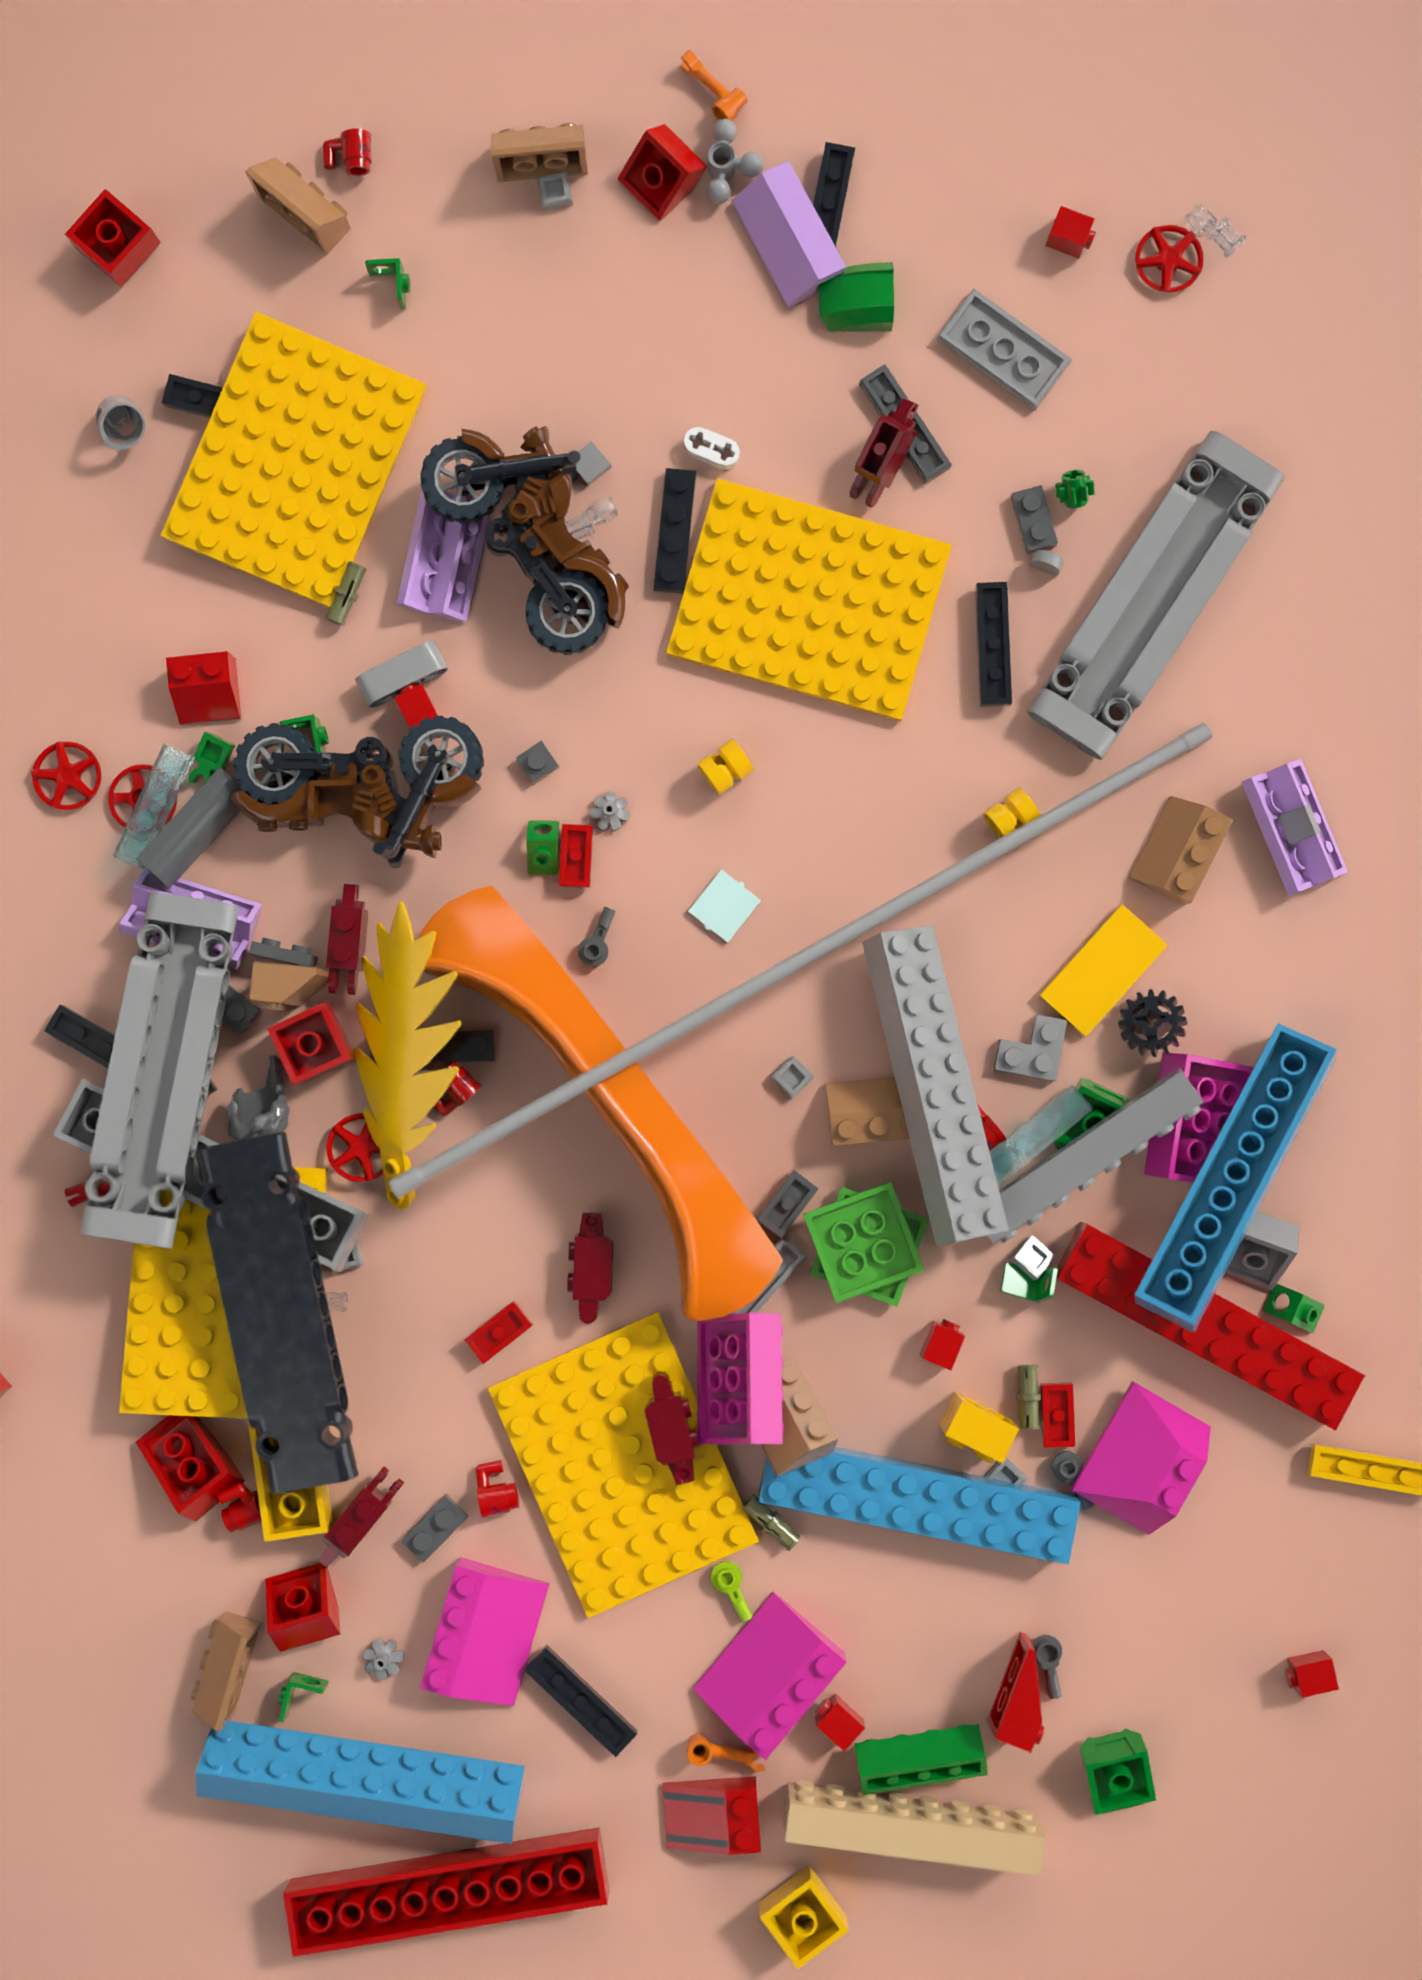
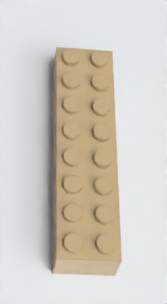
[783,1780,1045,1876]

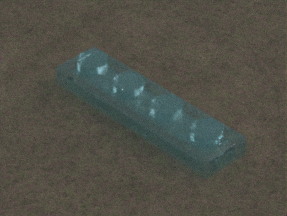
[112,744,195,870]
[990,1084,1093,1188]

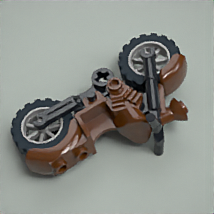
[420,426,629,655]
[230,715,484,869]

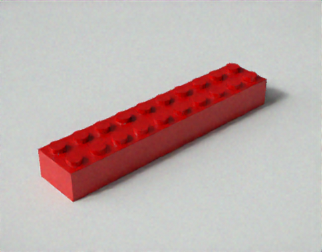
[1056,1222,1365,1431]
[283,1827,610,1957]

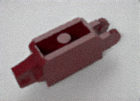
[849,397,919,508]
[326,884,368,995]
[567,1212,614,1325]
[644,1371,700,1485]
[318,1466,404,1567]

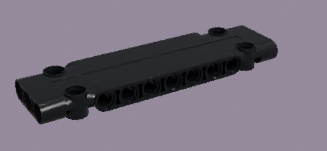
[196,1132,359,1493]

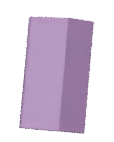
[732,160,846,308]
[396,488,489,622]
[1241,759,1348,896]
[119,869,262,970]

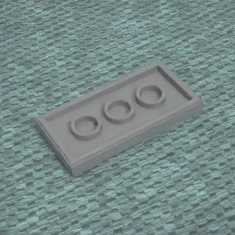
[937,289,1072,411]

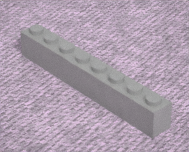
[988,1067,1203,1244]

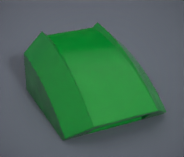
[819,262,894,332]
[1051,1078,1131,1150]
[1079,1728,1156,1815]

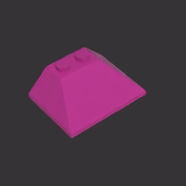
[1070,1381,1211,1535]

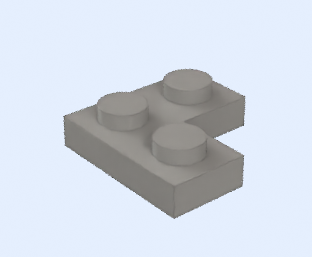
[994,1015,1067,1081]

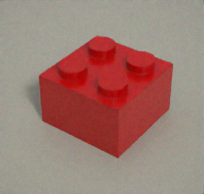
[64,189,161,288]
[267,1002,356,1085]

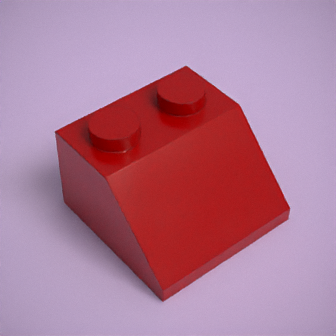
[617,124,708,221]
[166,651,242,725]
[265,1563,340,1652]

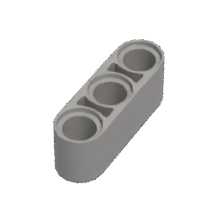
[355,641,448,708]

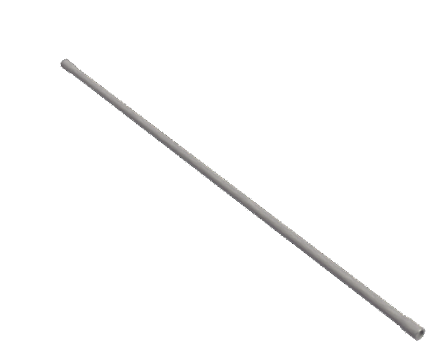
[388,723,1212,1198]

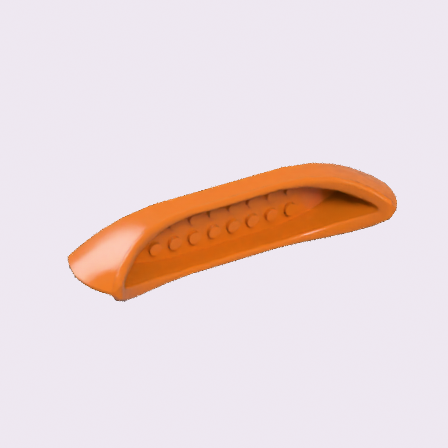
[418,886,783,1321]

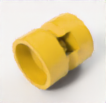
[697,738,755,796]
[983,787,1041,839]

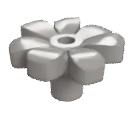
[591,792,630,831]
[363,1639,404,1680]

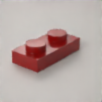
[559,824,594,888]
[464,1300,533,1364]
[1040,1382,1076,1448]

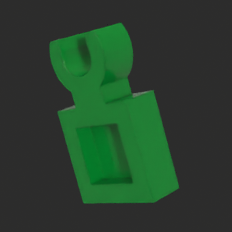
[188,732,236,784]

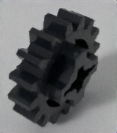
[1118,989,1188,1057]

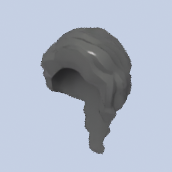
[226,1055,290,1140]

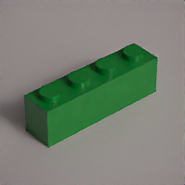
[854,1724,987,1795]

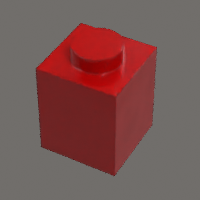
[1045,206,1096,258]
[394,684,439,728]
[919,1319,965,1371]
[1285,1650,1339,1698]
[815,1693,865,1752]

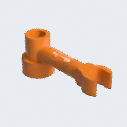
[679,50,747,121]
[686,1734,765,1772]

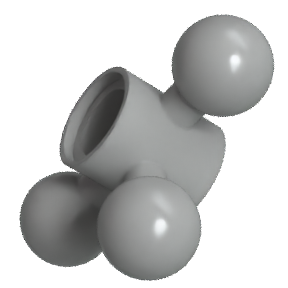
[706,119,764,204]

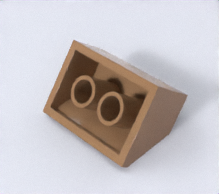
[491,123,588,182]
[245,158,351,255]
[1129,796,1233,906]
[249,962,329,1012]
[825,1077,910,1146]
[760,1357,838,1477]
[190,1611,261,1732]

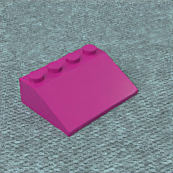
[1144,1052,1254,1183]
[697,1313,784,1444]
[420,1557,550,1706]
[693,1591,847,1761]

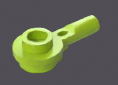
[711,1561,753,1622]

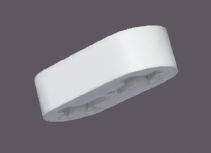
[684,427,740,470]

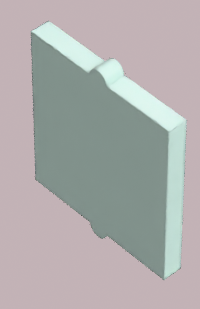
[688,869,761,943]

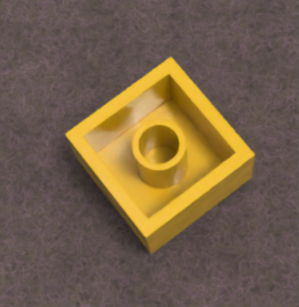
[939,1391,1019,1464]
[759,1865,849,1969]

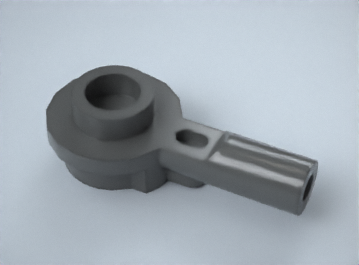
[578,907,616,967]
[1051,1451,1094,1510]
[1032,1635,1062,1699]

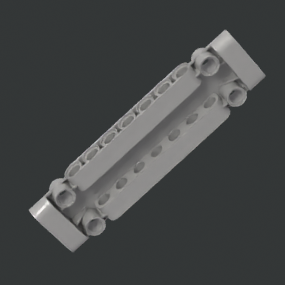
[1027,431,1285,760]
[80,892,239,1249]

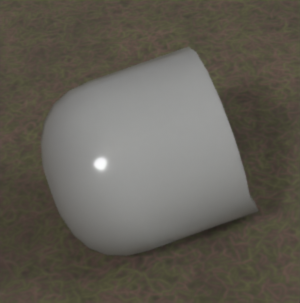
[96,395,146,450]

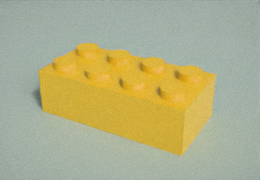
[248,1421,334,1542]

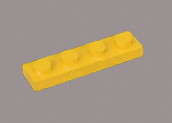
[1307,1443,1422,1496]

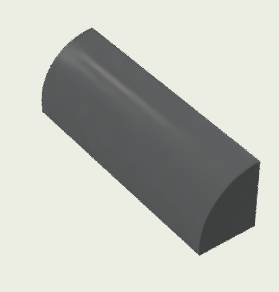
[136,767,243,889]

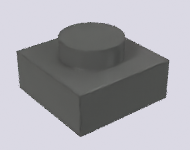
[516,741,559,784]

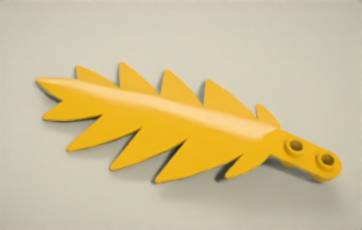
[354,901,461,1209]

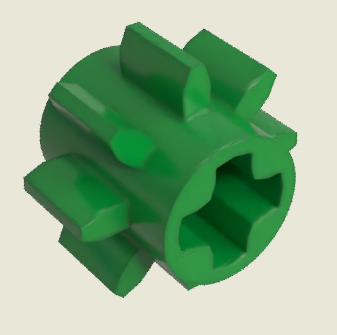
[1055,470,1095,508]

